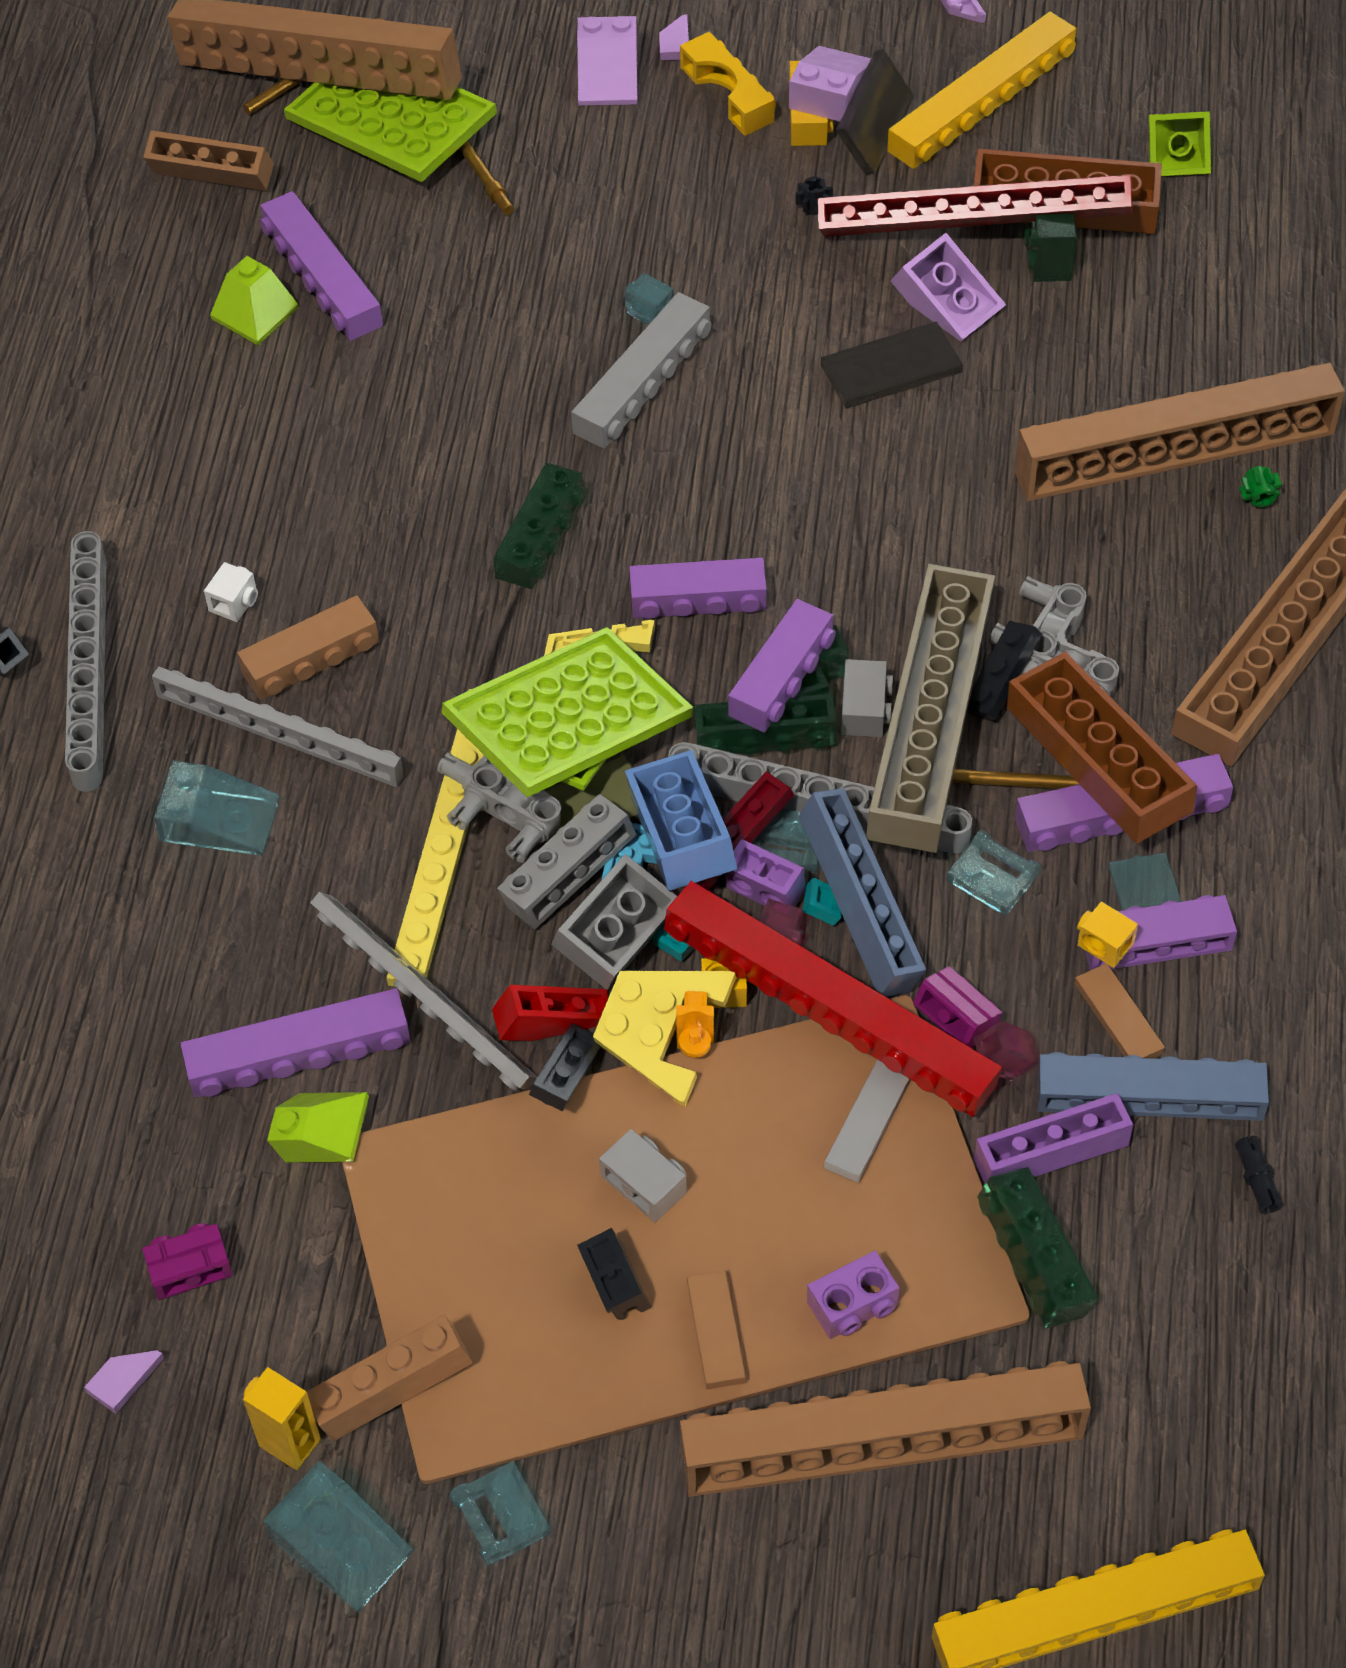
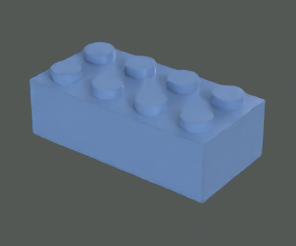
[625,750,737,891]

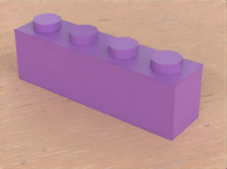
[629,558,766,619]
[728,599,836,733]
[1085,895,1237,970]
[974,1093,1133,1192]

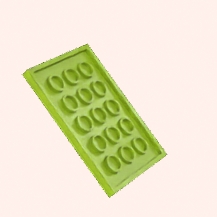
[284,83,497,182]
[442,627,693,798]

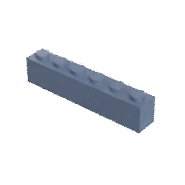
[799,788,926,997]
[1037,1052,1269,1121]

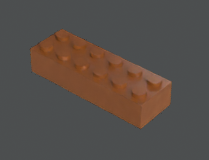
[974,149,1162,234]
[1007,651,1197,844]

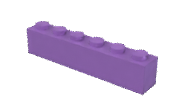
[259,191,383,341]
[1015,754,1233,852]
[180,988,411,1098]

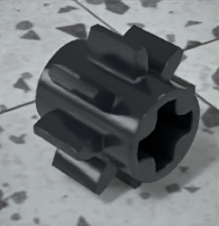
[795,176,833,215]

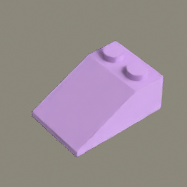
[577,16,637,106]
[789,46,875,123]
[890,233,1006,342]

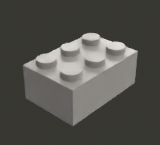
[551,854,677,990]

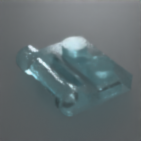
[751,809,819,872]
[946,830,1042,916]
[449,1461,551,1565]

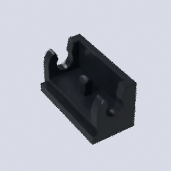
[577,1228,651,1320]

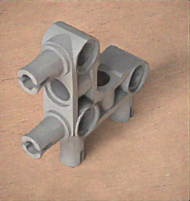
[989,576,1119,698]
[437,752,561,863]

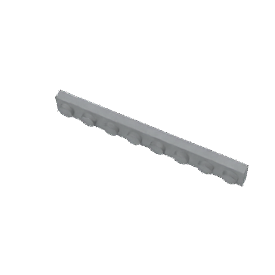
[152,666,404,788]
[310,892,538,1091]

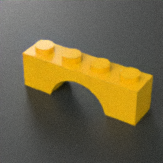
[680,31,776,136]

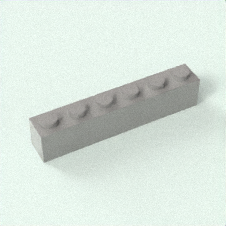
[571,292,712,449]

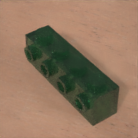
[493,462,586,590]
[694,693,836,754]
[977,1167,1099,1329]

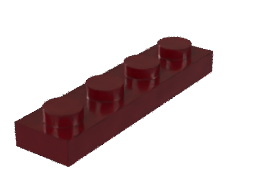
[684,771,795,890]

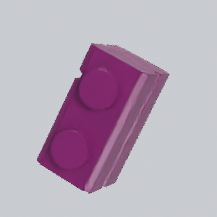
[913,966,1002,1048]
[142,1223,233,1301]

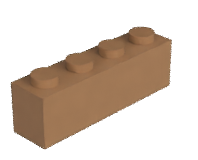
[143,130,274,191]
[237,595,380,700]
[307,1314,473,1442]

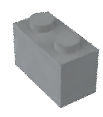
[841,659,893,737]
[599,1129,687,1223]

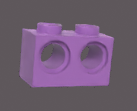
[724,839,806,917]
[807,1250,899,1339]

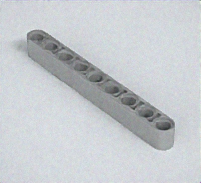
[65,531,107,792]
[668,742,972,854]

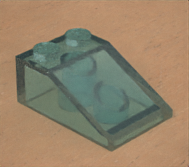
[154,761,280,856]
[263,1461,413,1613]

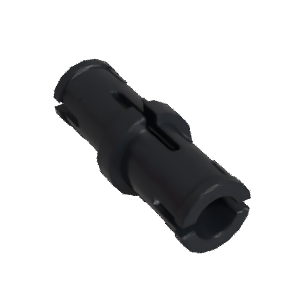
[1235,1136,1283,1214]

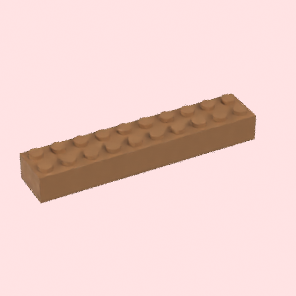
[167,0,462,100]
[1015,363,1345,501]
[1171,489,1346,767]
[680,1361,1091,1497]

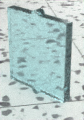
[1108,853,1182,911]

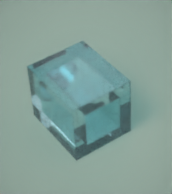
[624,273,674,325]

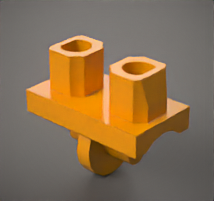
[676,991,714,1058]

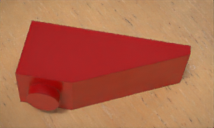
[492,985,609,1041]

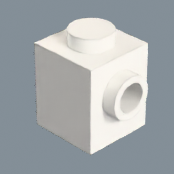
[204,562,258,622]

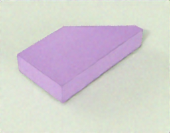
[940,0,986,23]
[659,15,689,61]
[84,1350,164,1414]

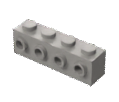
[497,794,637,930]

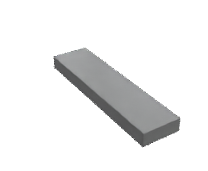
[824,1059,910,1183]

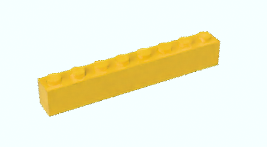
[887,11,1076,169]
[931,1529,1265,1668]

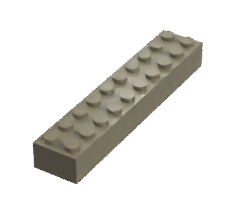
[866,564,995,853]

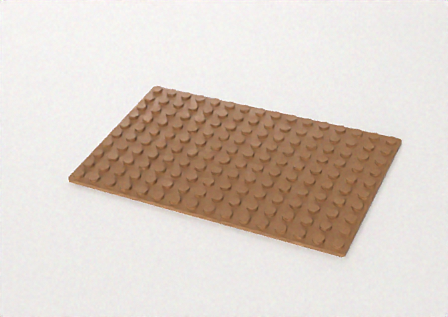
[342,995,1029,1484]

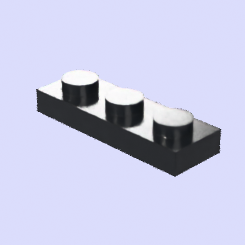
[967,621,1042,721]
[529,1023,601,1112]

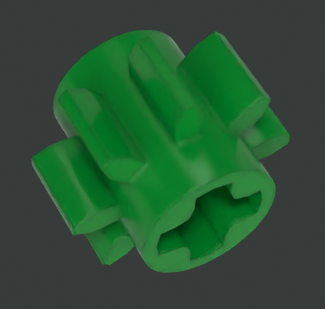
[1239,466,1283,507]

